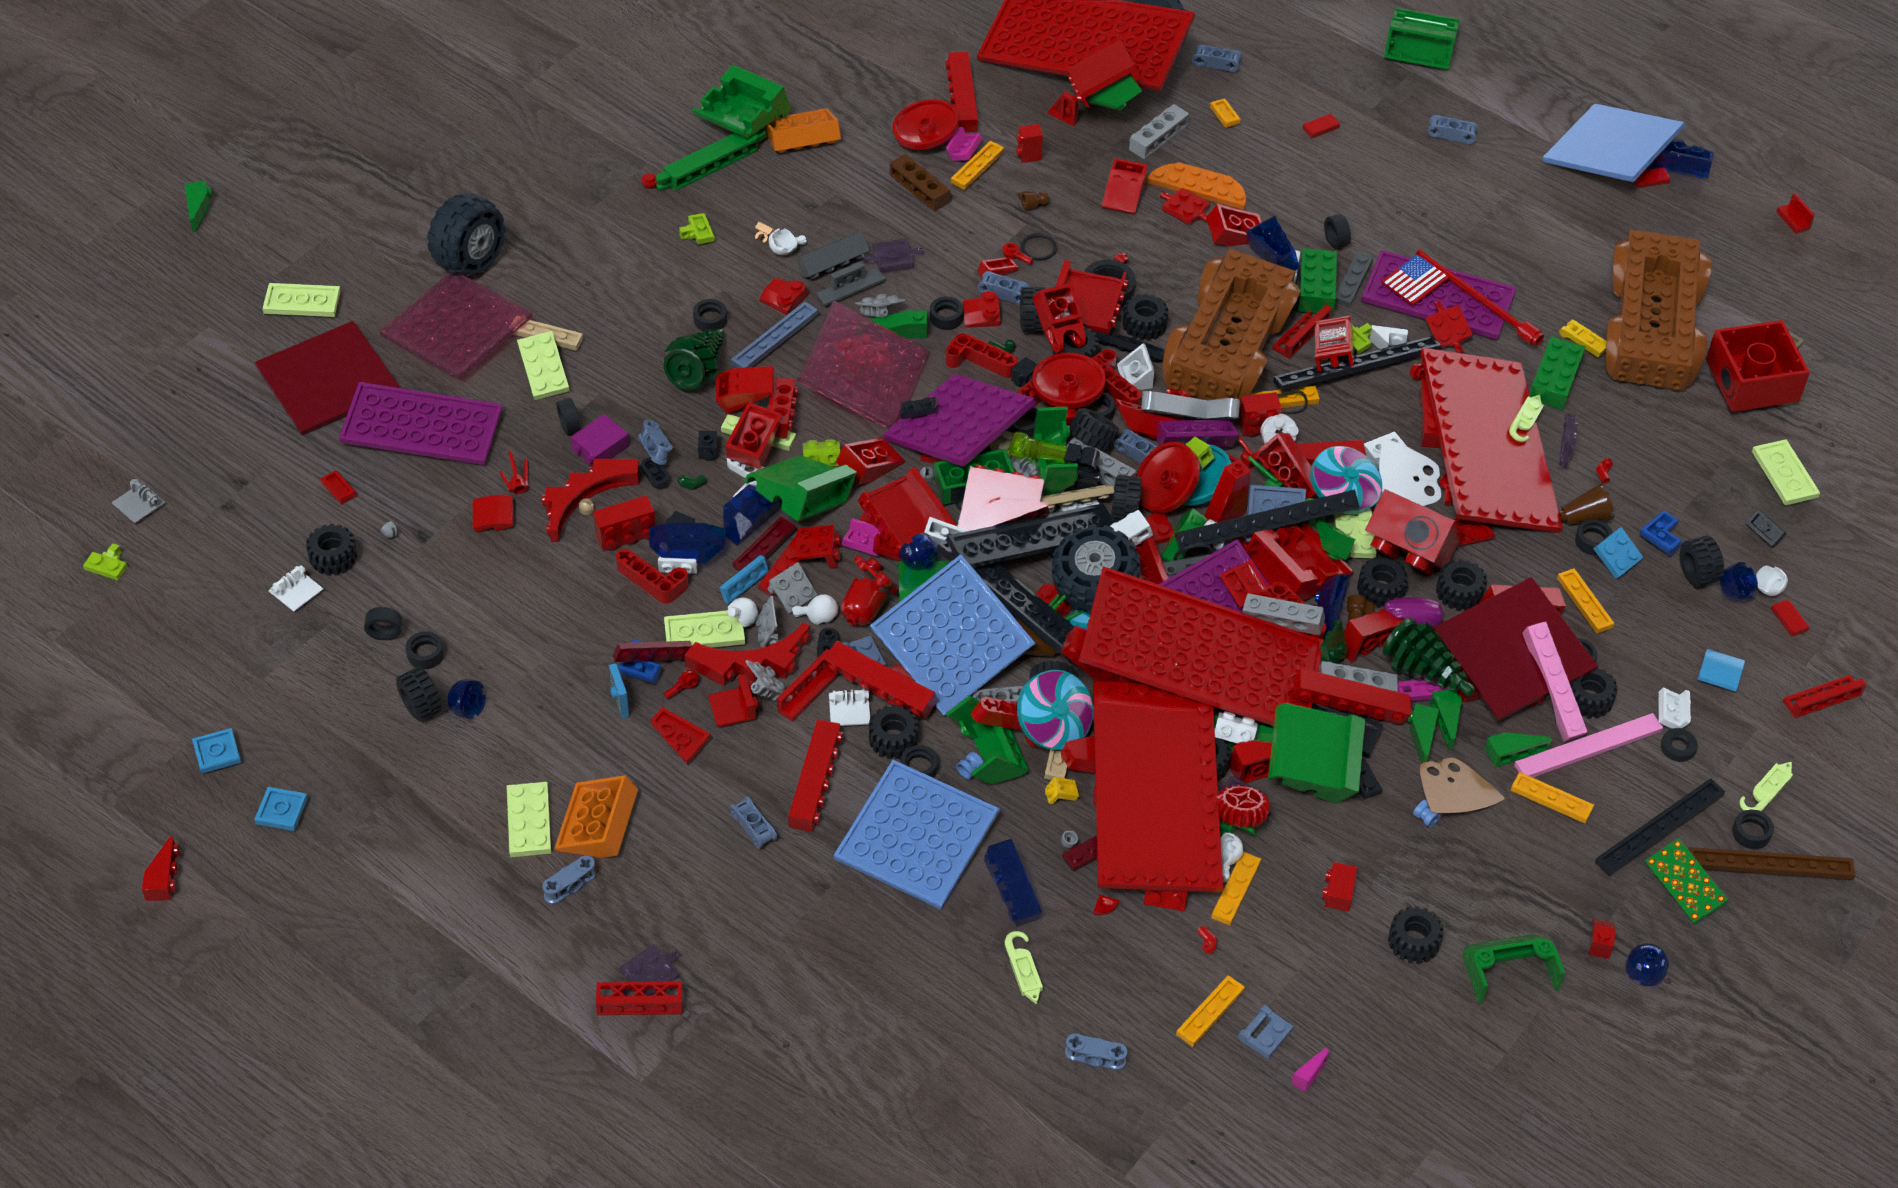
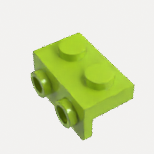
[803,439,840,466]

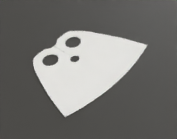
[1379,438,1441,506]

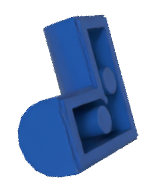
[1640,510,1682,556]
[618,639,661,684]

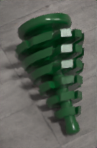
[663,328,725,389]
[1383,617,1475,696]

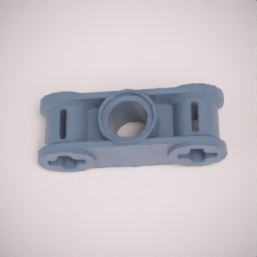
[1192,45,1242,72]
[1428,115,1478,144]
[977,271,1030,305]
[638,420,673,465]
[1113,429,1158,463]
[729,796,777,849]
[542,855,596,905]
[1065,1034,1127,1070]

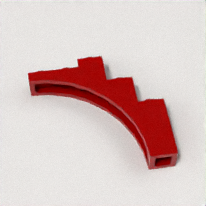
[542,459,640,542]
[684,622,812,686]

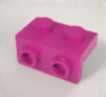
[946,127,983,161]
[842,518,880,556]

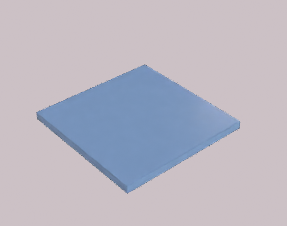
[1543,104,1684,182]
[870,554,1035,717]
[833,760,1000,910]

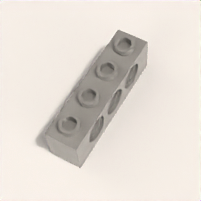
[1129,104,1189,159]
[1067,437,1136,487]
[1243,593,1325,635]
[1318,661,1398,692]

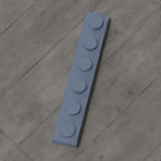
[731,301,818,368]

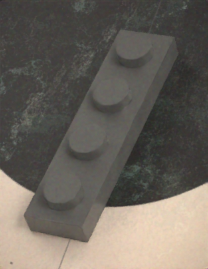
[1335,252,1373,307]

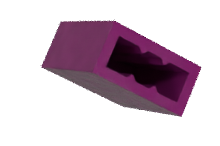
[571,414,630,466]

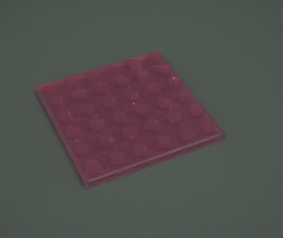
[380,272,533,380]
[797,301,929,429]

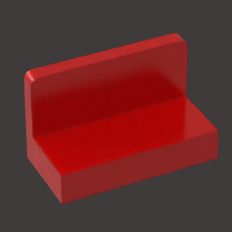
[1776,193,1815,234]

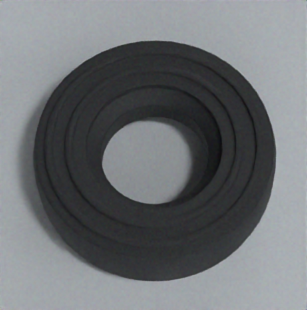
[1661,728,1698,762]

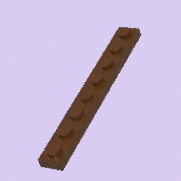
[1688,847,1855,880]

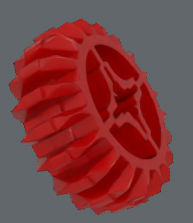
[1216,784,1270,829]

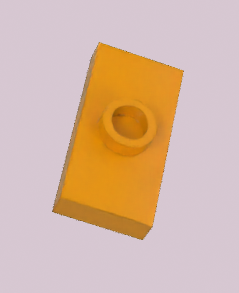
[1210,98,1241,128]

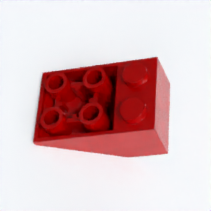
[1101,158,1148,214]
[715,366,774,414]

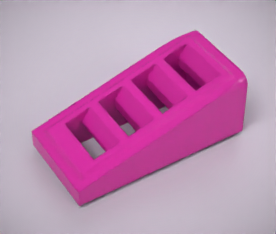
[1292,1048,1329,1092]

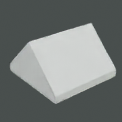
[1117,344,1154,390]

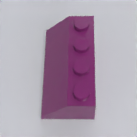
[1157,420,1238,449]

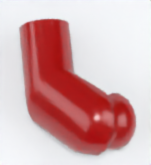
[1596,458,1613,484]
[1197,925,1217,954]

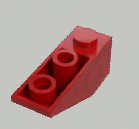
[142,837,179,901]

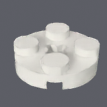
[1260,414,1298,444]

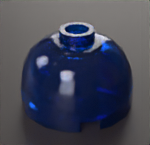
[899,533,938,570]
[1720,562,1758,601]
[447,679,486,719]
[1625,943,1669,986]

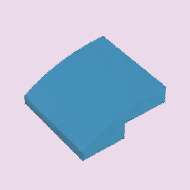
[1698,649,1745,692]

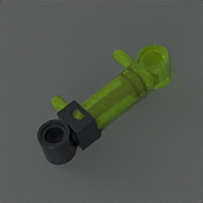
[1008,432,1100,473]

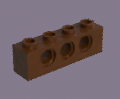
[890,154,951,212]

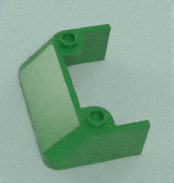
[1086,73,1142,110]
[1033,407,1078,496]
[946,695,1029,785]
[1463,934,1565,1004]

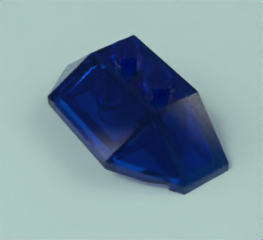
[723,484,782,546]
[649,523,726,564]
[1313,574,1349,639]

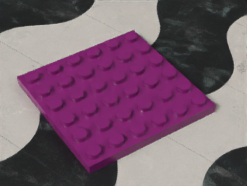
[883,374,1036,467]

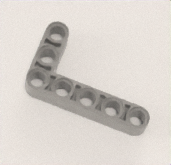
[1141,391,1240,420]

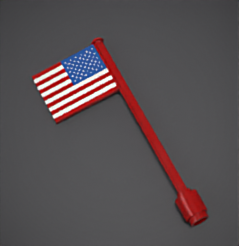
[1382,249,1544,346]

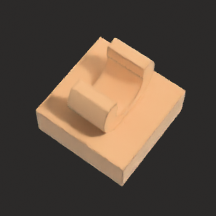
[755,221,775,245]

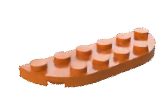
[1147,162,1246,210]

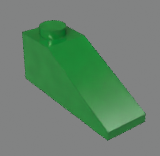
[185,180,212,232]
[1161,508,1207,562]
[1316,519,1356,560]
[1429,689,1462,751]
[1407,704,1439,764]
[1485,733,1552,768]

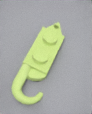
[1509,395,1544,442]
[1740,762,1793,811]
[1005,931,1043,1004]

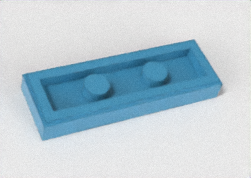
[719,555,769,604]

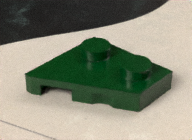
[1320,620,1348,663]

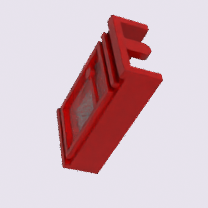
[1314,316,1354,372]

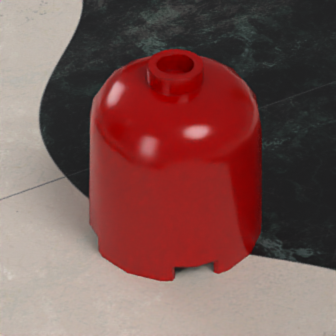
[840,577,887,626]

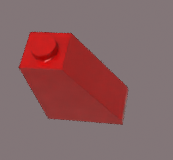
[1061,736,1095,773]

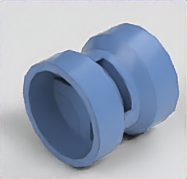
[956,752,984,779]
[1413,799,1442,828]

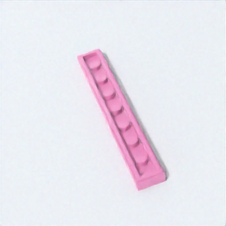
[1514,713,1663,778]

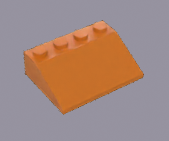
[764,108,841,153]
[554,775,638,858]

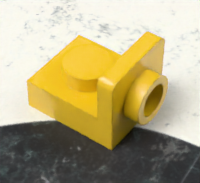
[1045,777,1079,805]

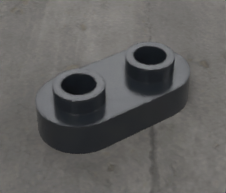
[641,457,669,488]
[817,628,839,658]

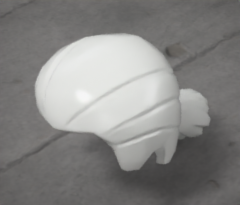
[768,228,807,255]
[1741,566,1788,596]
[792,594,839,625]
[728,597,758,627]
[1220,832,1243,882]

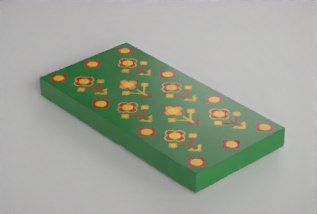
[1645,838,1729,925]

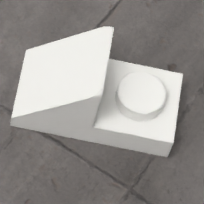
[1370,325,1408,349]

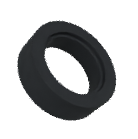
[1084,260,1136,307]

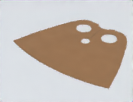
[1420,758,1505,813]

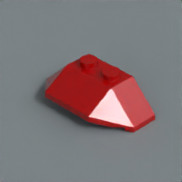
[1115,399,1185,439]

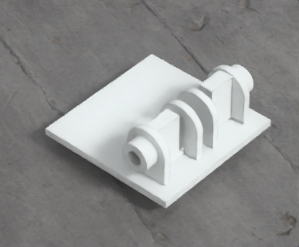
[268,565,324,612]
[829,689,870,726]

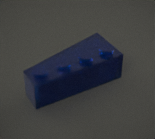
[1649,139,1714,178]
[1246,216,1300,271]
[984,839,1042,927]

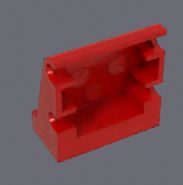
[1245,522,1353,601]

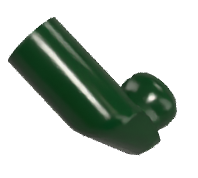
[988,339,1015,352]
[678,474,707,490]

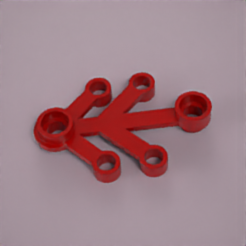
[854,555,899,595]

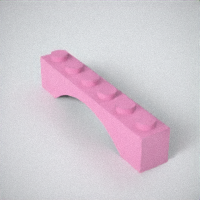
[1522,621,1587,743]

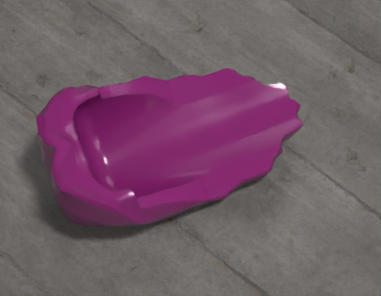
[1384,597,1443,627]

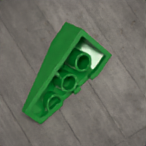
[855,310,927,339]

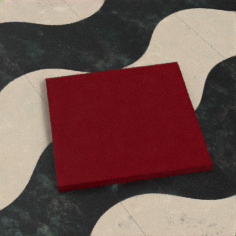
[254,321,400,435]
[1434,576,1598,721]

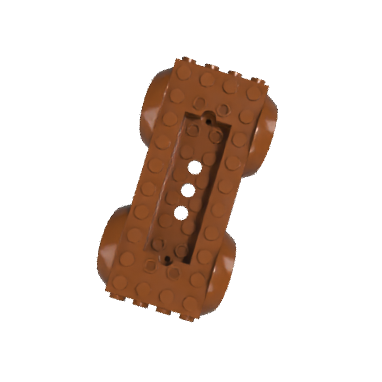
[1606,229,1712,391]
[1163,248,1301,400]

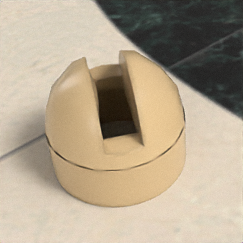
[579,498,594,515]

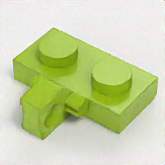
[679,213,715,244]
[1336,323,1372,355]
[83,544,128,580]

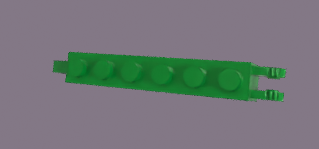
[656,128,766,191]

